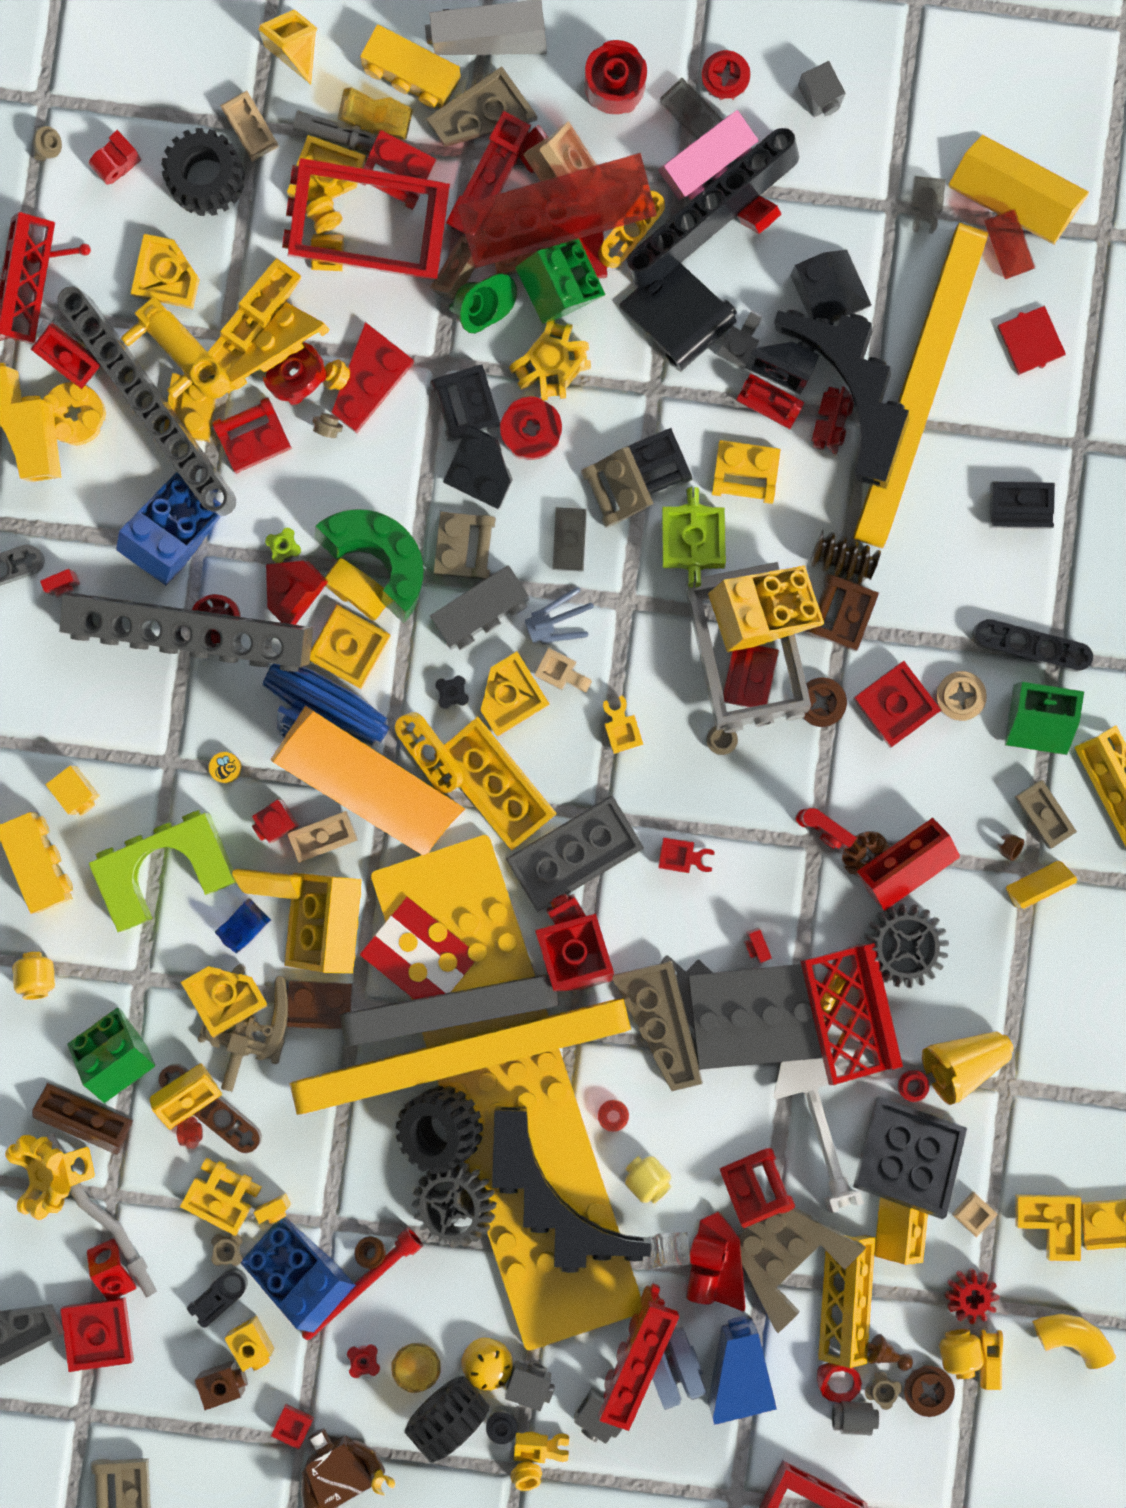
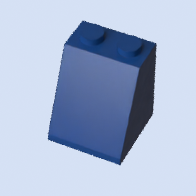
[708,1316,777,1425]

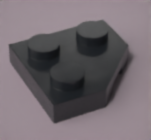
[443,425,513,509]

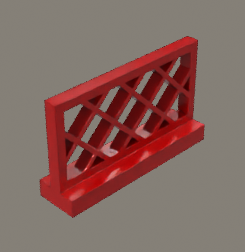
[800,943,903,1085]

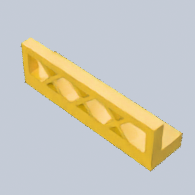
[1074,725,1126,847]
[818,1235,875,1368]

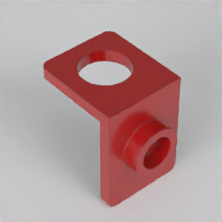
[87,1238,136,1300]

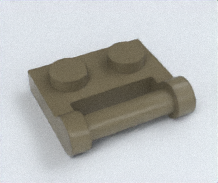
[581,447,654,528]
[434,512,496,580]
[91,1458,151,1508]

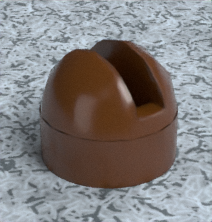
[997,834,1025,861]

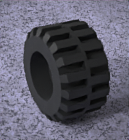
[161,128,245,216]
[395,1086,483,1174]
[404,1376,490,1463]

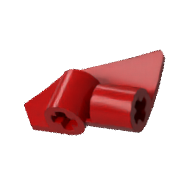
[686,1211,745,1312]

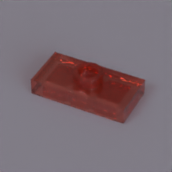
[984,208,1036,280]

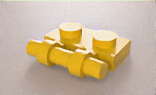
[180,1157,262,1236]

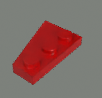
[331,322,414,434]

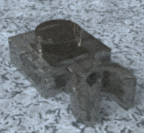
[910,176,946,234]

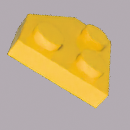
[287,135,367,204]
[131,234,200,309]
[480,651,550,737]
[181,966,268,1038]

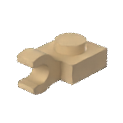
[534,648,592,693]

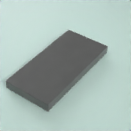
[506,795,644,912]

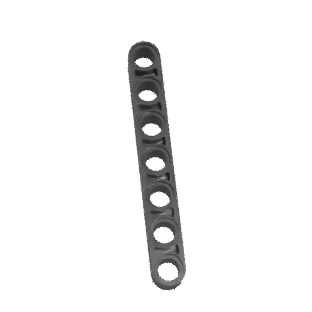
[339,974,560,1046]

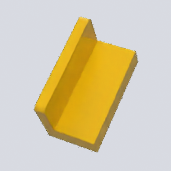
[874,1197,928,1265]

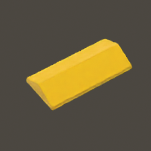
[948,134,1089,245]
[434,717,557,851]

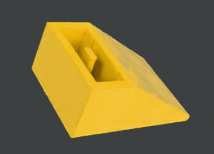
[708,565,824,652]

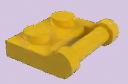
[711,440,781,504]

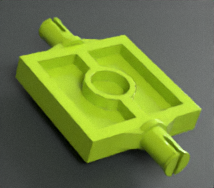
[662,487,726,588]

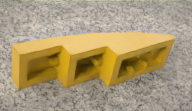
[208,258,301,374]

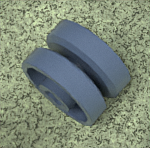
[652,1327,707,1410]

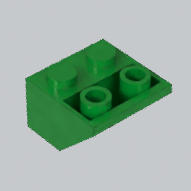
[515,238,606,324]
[1005,682,1084,755]
[67,1007,155,1104]

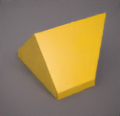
[258,9,318,85]

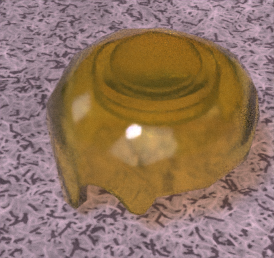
[391,1343,441,1393]

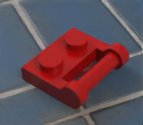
[360,130,436,210]
[212,397,292,474]
[795,808,857,850]
[719,1148,795,1229]

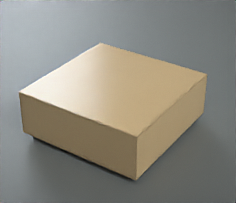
[952,1191,998,1238]

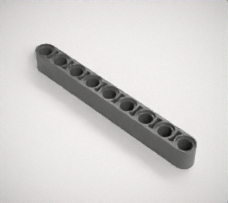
[57,286,236,516]

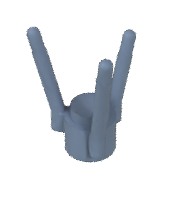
[525,587,594,645]

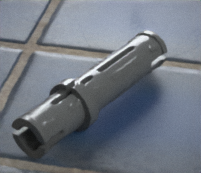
[293,110,378,152]

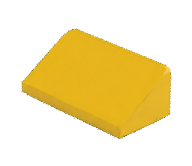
[1006,861,1078,909]
[232,869,303,900]
[149,1063,222,1130]

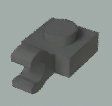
[717,310,762,370]

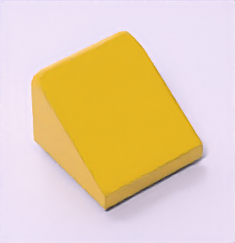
[311,234,344,271]

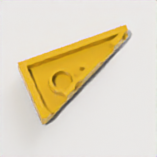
[227,302,330,394]

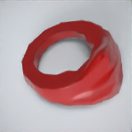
[817,1363,862,1403]

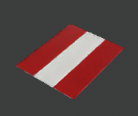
[360,897,475,999]

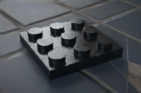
[853,1096,967,1220]

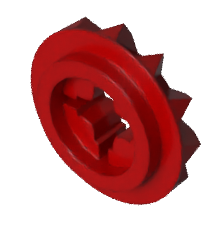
[702,50,751,101]

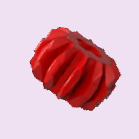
[944,1268,1000,1324]

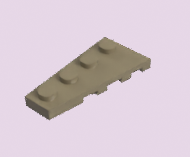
[612,961,703,1091]

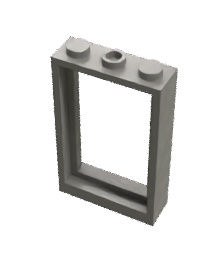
[685,562,811,733]

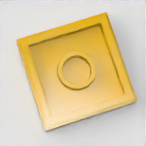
[310,604,391,689]

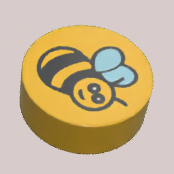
[209,752,242,783]

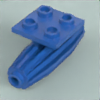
[262,664,390,745]

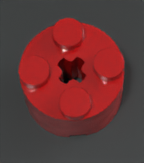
[584,40,647,114]

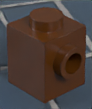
[194,1359,248,1410]

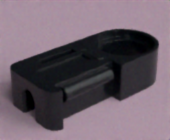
[187,1268,248,1328]

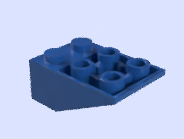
[116,472,221,586]
[241,1217,356,1333]

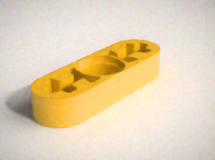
[598,191,665,268]
[395,712,463,793]

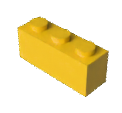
[360,24,461,108]
[0,812,73,914]

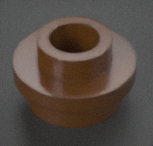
[354,1236,386,1269]

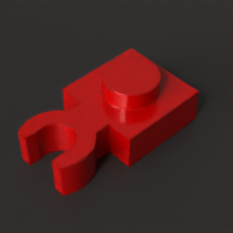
[658,837,715,873]

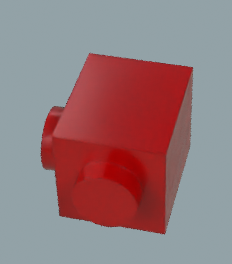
[251,799,300,843]

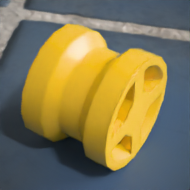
[305,195,343,234]

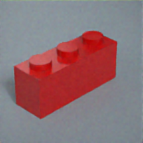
[857,817,960,911]

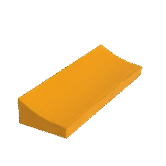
[270,706,465,856]

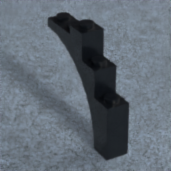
[774,310,909,489]
[492,1106,651,1273]

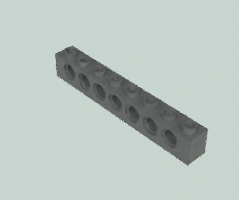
[59,593,313,672]

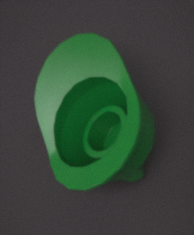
[449,273,517,334]

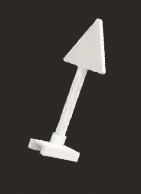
[773,1058,864,1212]

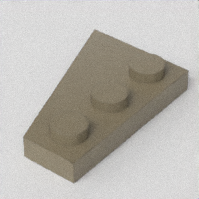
[426,66,537,147]

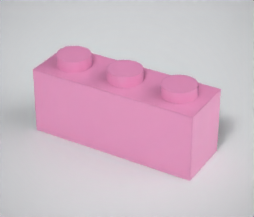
[658,110,759,200]

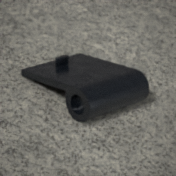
[619,263,737,372]

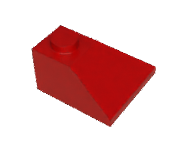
[535,913,614,991]

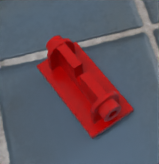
[736,373,805,430]
[811,386,854,455]

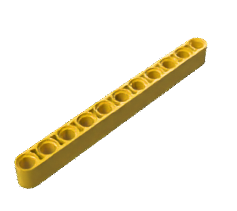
[853,222,988,549]
[289,998,631,1115]

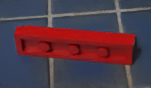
[0,212,55,344]

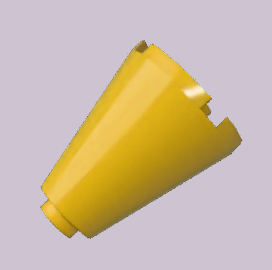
[922,1031,1014,1105]

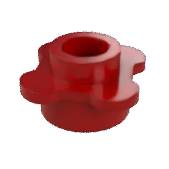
[347,1344,380,1378]

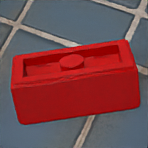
[30,323,101,390]

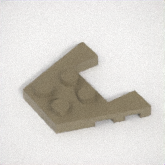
[738,1199,866,1333]

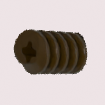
[811,529,881,585]

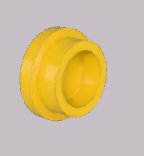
[323,359,350,390]
[510,1461,542,1491]

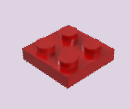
[853,661,941,748]
[60,1297,134,1372]

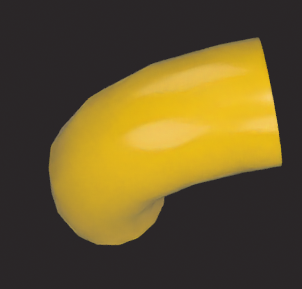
[1032,1313,1116,1369]

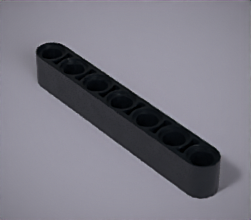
[627,128,799,289]

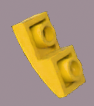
[325,558,386,621]

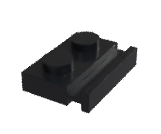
[989,481,1055,529]

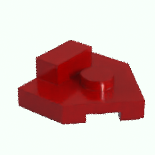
[266,560,328,625]

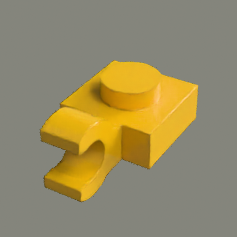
[514,1431,570,1463]

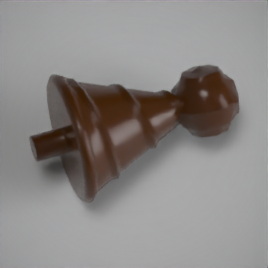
[866,1334,913,1371]

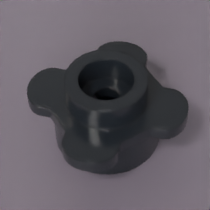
[435,675,469,709]

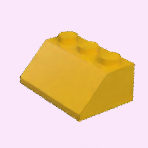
[284,872,362,973]

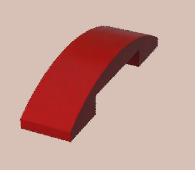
[446,111,531,238]

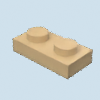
[287,811,358,863]

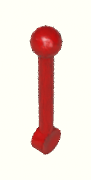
[27,243,91,264]

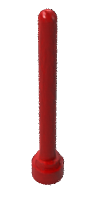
[302,1227,423,1340]

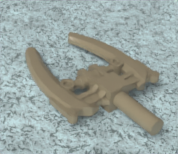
[197,964,288,1092]

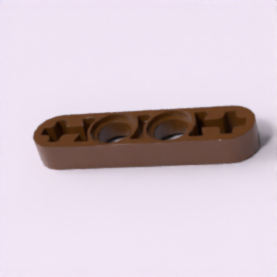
[159,1064,262,1153]

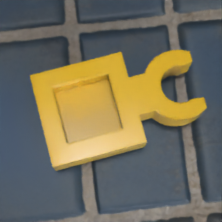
[603,695,644,754]

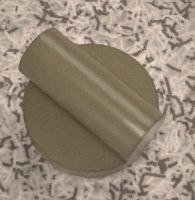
[33,126,62,161]

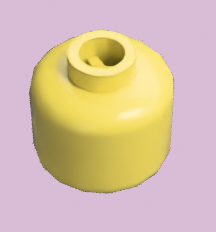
[625,1156,672,1204]

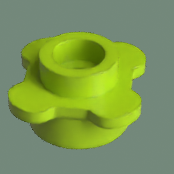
[265,528,301,563]

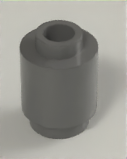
[832,1401,879,1436]

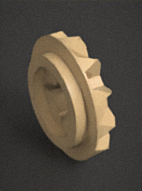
[936,671,987,721]

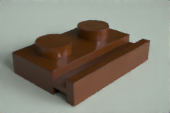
[287,980,353,1029]

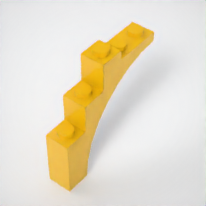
[0,363,62,482]

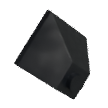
[790,249,872,322]
[745,342,820,395]

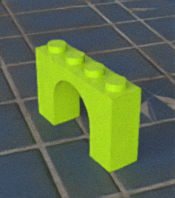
[89,810,237,932]

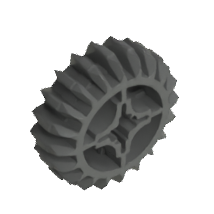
[864,903,949,988]
[411,1163,497,1249]

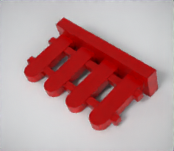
[598,1283,680,1431]

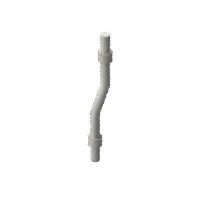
[46,1133,157,1298]

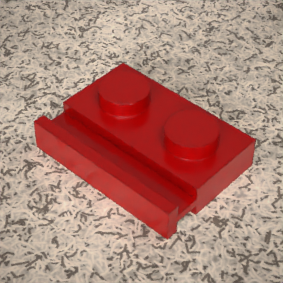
[723,646,780,708]

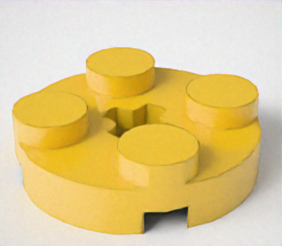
[42,382,106,446]

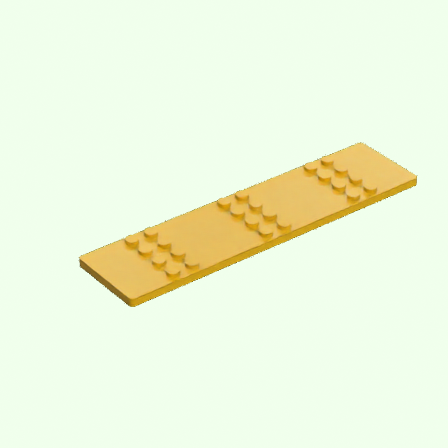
[371,835,642,1350]

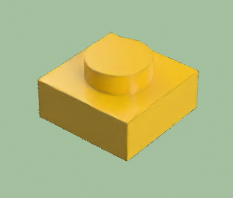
[253,1193,291,1224]

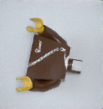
[301,1428,395,1508]

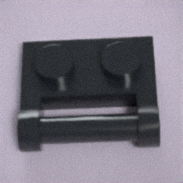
[430,364,500,441]
[615,428,693,495]

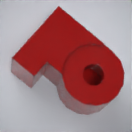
[89,129,141,185]

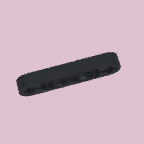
[972,619,1093,672]

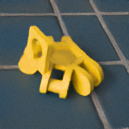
[509,319,591,401]
[5,1135,95,1220]

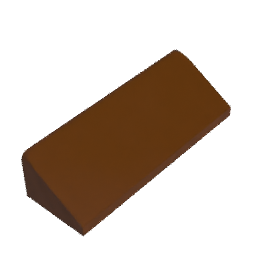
[32,1083,133,1155]

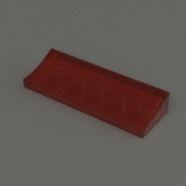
[457,153,657,269]

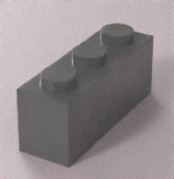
[430,565,529,650]

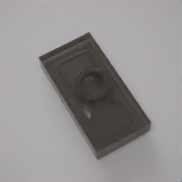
[659,78,723,140]
[553,507,587,572]

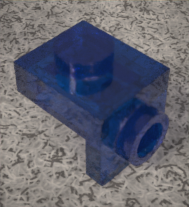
[215,898,271,954]

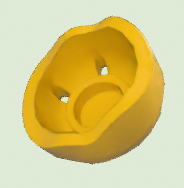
[461,1337,513,1391]

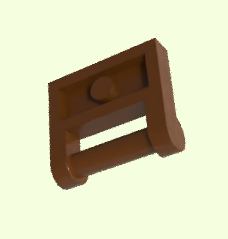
[804,574,879,652]

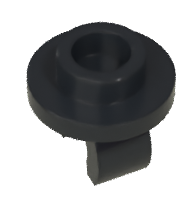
[486,1411,518,1444]

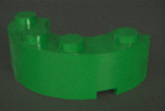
[315,509,424,623]

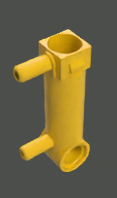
[121,296,230,399]

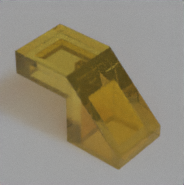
[337,87,413,140]

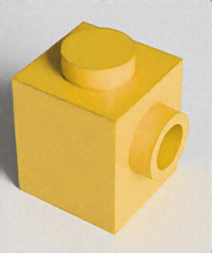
[224,1315,275,1372]

